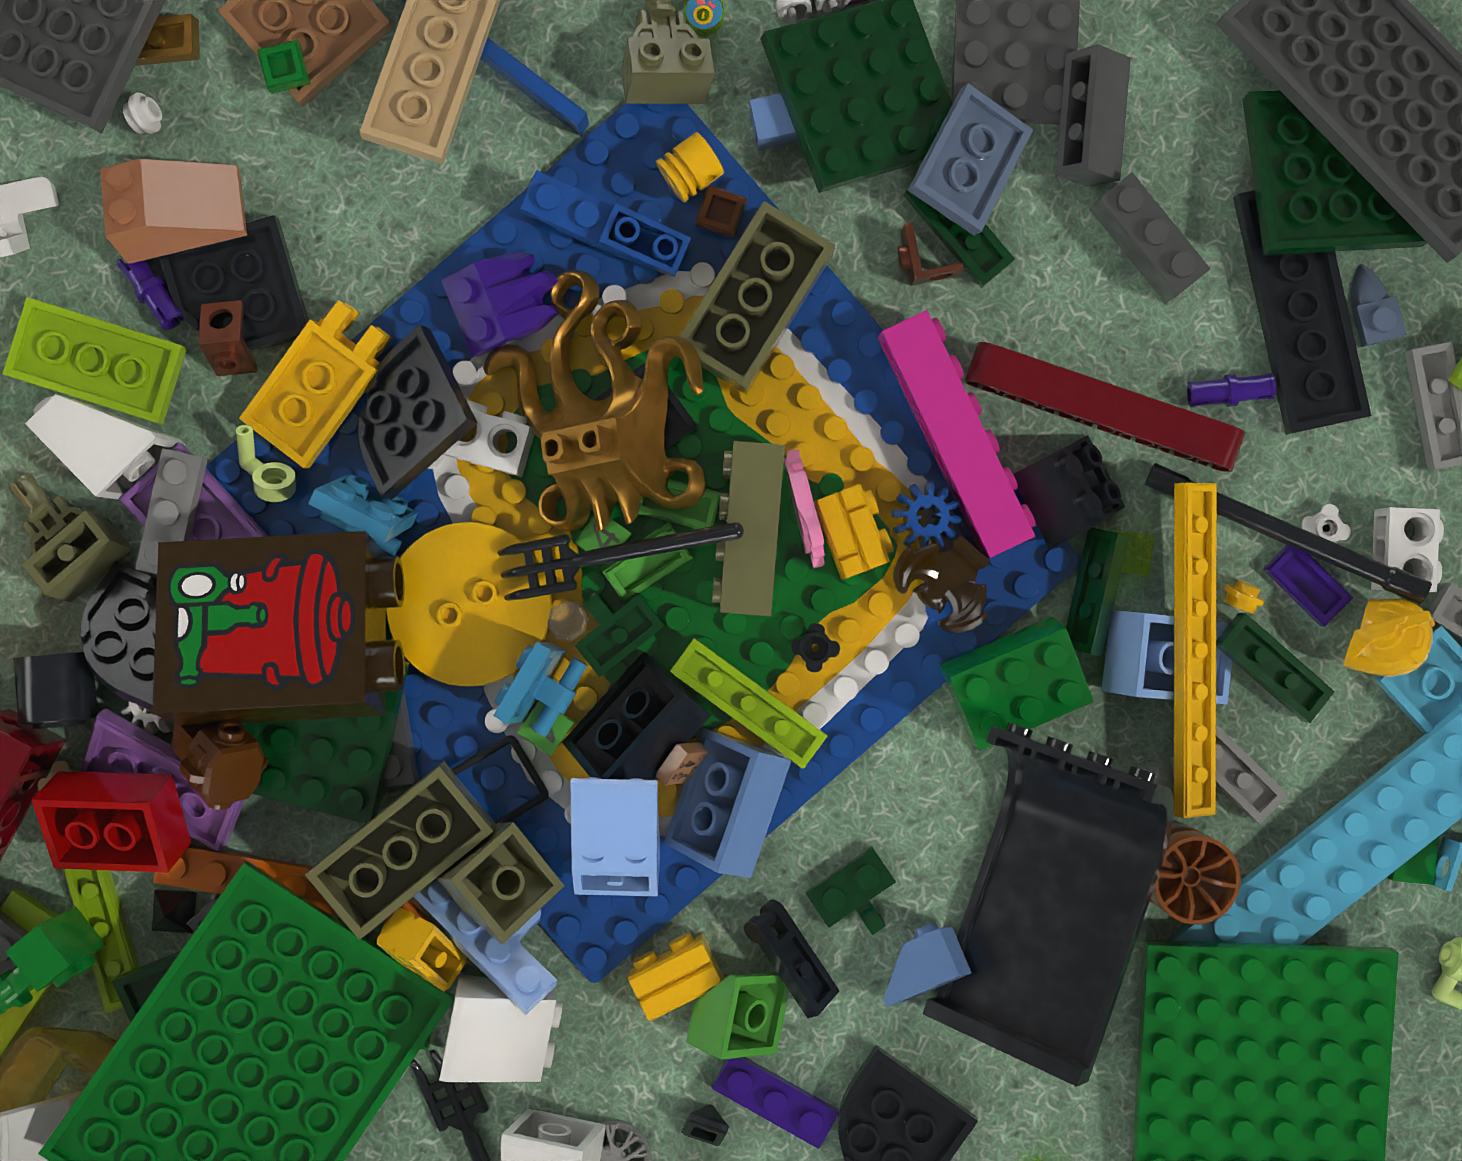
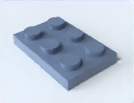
[908,83,1033,236]

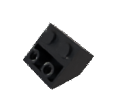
[1013,435,1125,548]

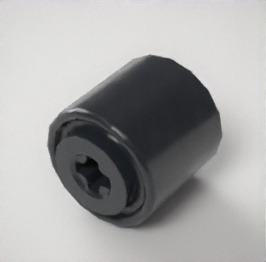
[13,652,98,729]

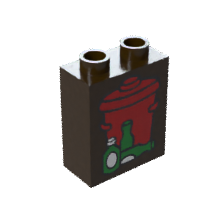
[152,531,405,727]

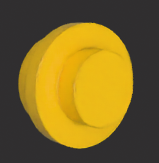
[1223,579,1265,614]

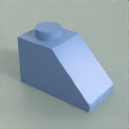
[884,923,971,1007]

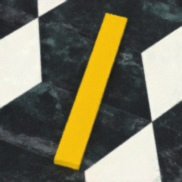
[1174,483,1217,818]

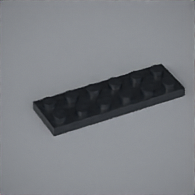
[1233,190,1372,435]

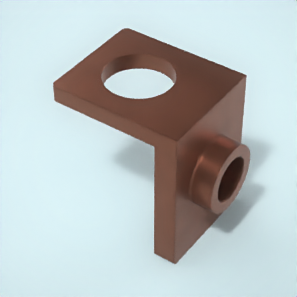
[897,223,964,286]
[198,300,257,376]

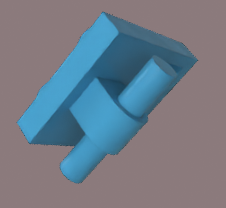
[308,475,418,556]
[493,642,588,737]

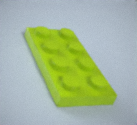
[2,297,187,425]

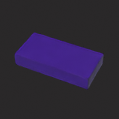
[1263,545,1353,627]

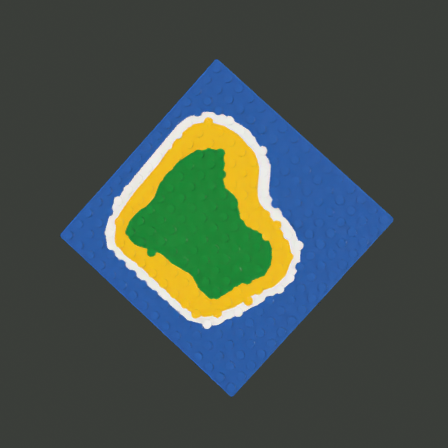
[206,103,1081,983]

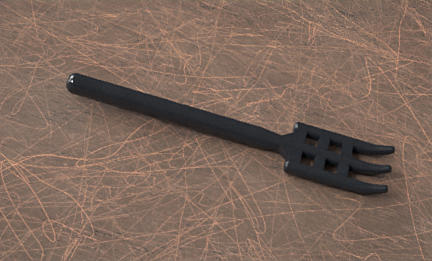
[497,522,744,601]
[410,1049,490,1161]

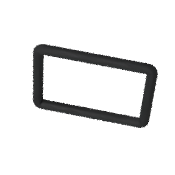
[451,735,549,824]

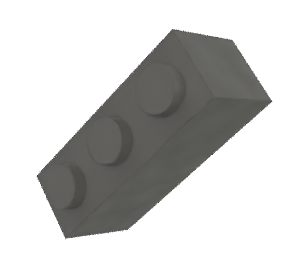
[1056,44,1131,187]
[1089,172,1211,304]

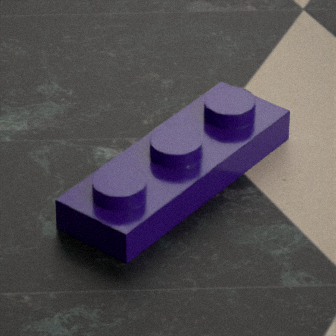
[712,1057,839,1149]

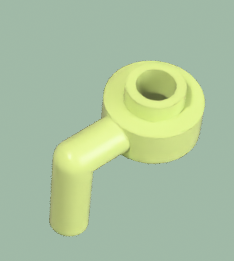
[236,425,296,503]
[1431,937,1462,1010]

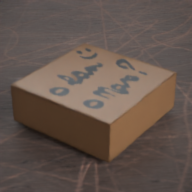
[656,742,709,785]

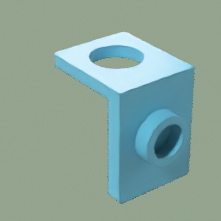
[1434,837,1462,892]

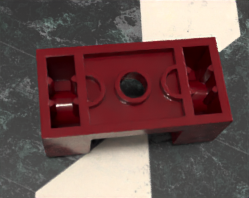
[0,709,67,861]

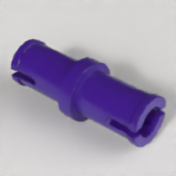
[116,256,185,330]
[1186,373,1276,408]

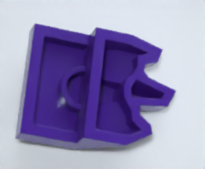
[441,252,559,356]

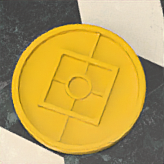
[386,522,552,686]

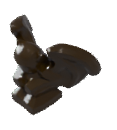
[893,535,990,633]

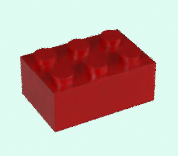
[31,771,191,873]

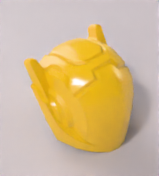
[1343,598,1435,677]

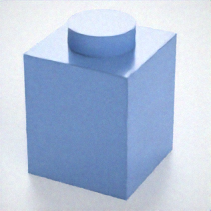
[750,93,799,151]

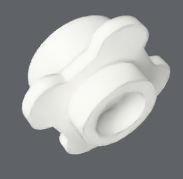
[1301,504,1351,543]

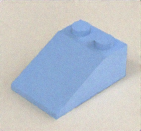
[1101,610,1232,704]

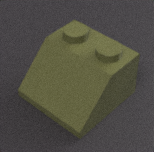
[436,822,564,944]

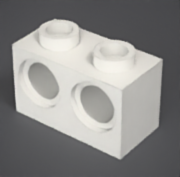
[443,400,535,477]
[1371,507,1444,592]

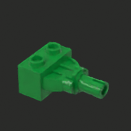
[0,907,106,1015]

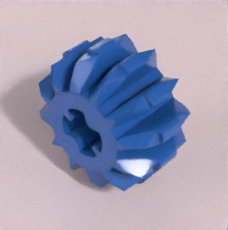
[891,481,962,550]

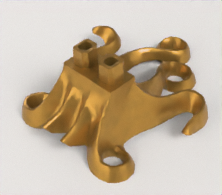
[483,270,707,532]

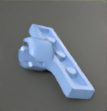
[411,878,557,1015]

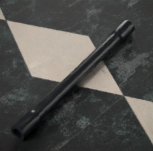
[1144,463,1432,605]

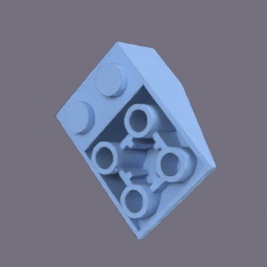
[570,777,660,896]

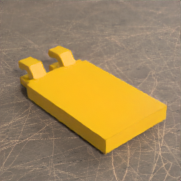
[239,300,393,468]

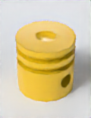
[656,132,724,202]

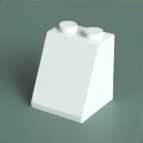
[25,394,185,500]
[439,974,563,1082]
[501,1109,605,1161]

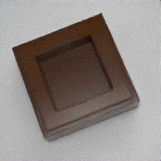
[695,185,747,240]

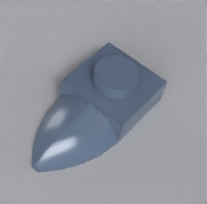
[1351,264,1407,347]

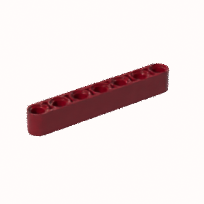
[965,342,1246,472]

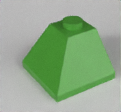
[686,972,789,1060]

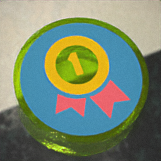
[684,0,725,36]

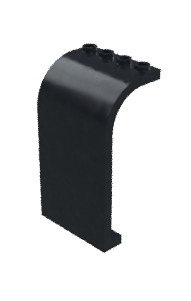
[923,722,1174,1087]

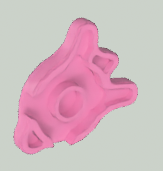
[784,449,825,568]

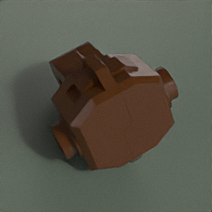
[171,721,268,810]

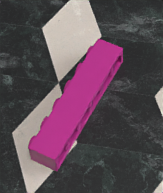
[878,310,1036,558]

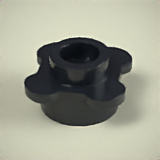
[791,623,840,672]

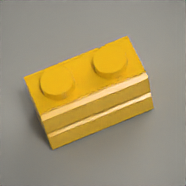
[814,484,894,580]
[377,907,467,992]
[628,932,724,1022]

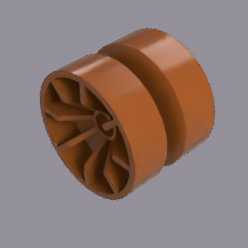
[1150,822,1241,924]

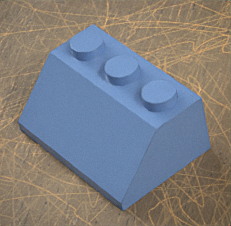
[664,727,791,878]

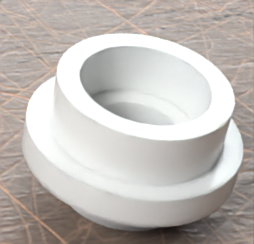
[123,92,162,134]

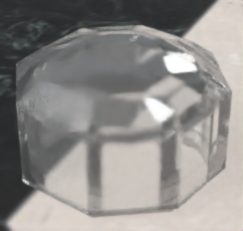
[548,601,590,641]

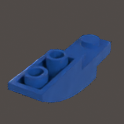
[519,170,691,277]

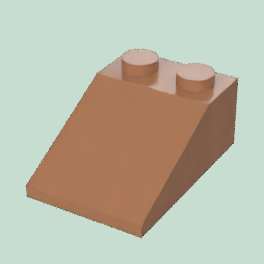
[100,159,247,264]

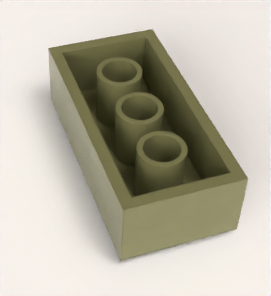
[680,201,836,395]
[712,441,785,616]
[305,761,496,940]

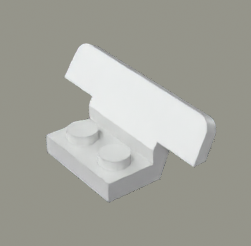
[0,177,60,257]
[0,1090,83,1161]

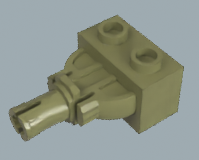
[621,0,715,104]
[9,474,133,602]

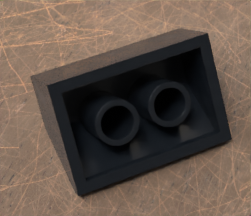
[562,652,712,780]

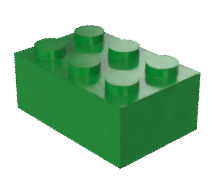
[939,617,1094,751]

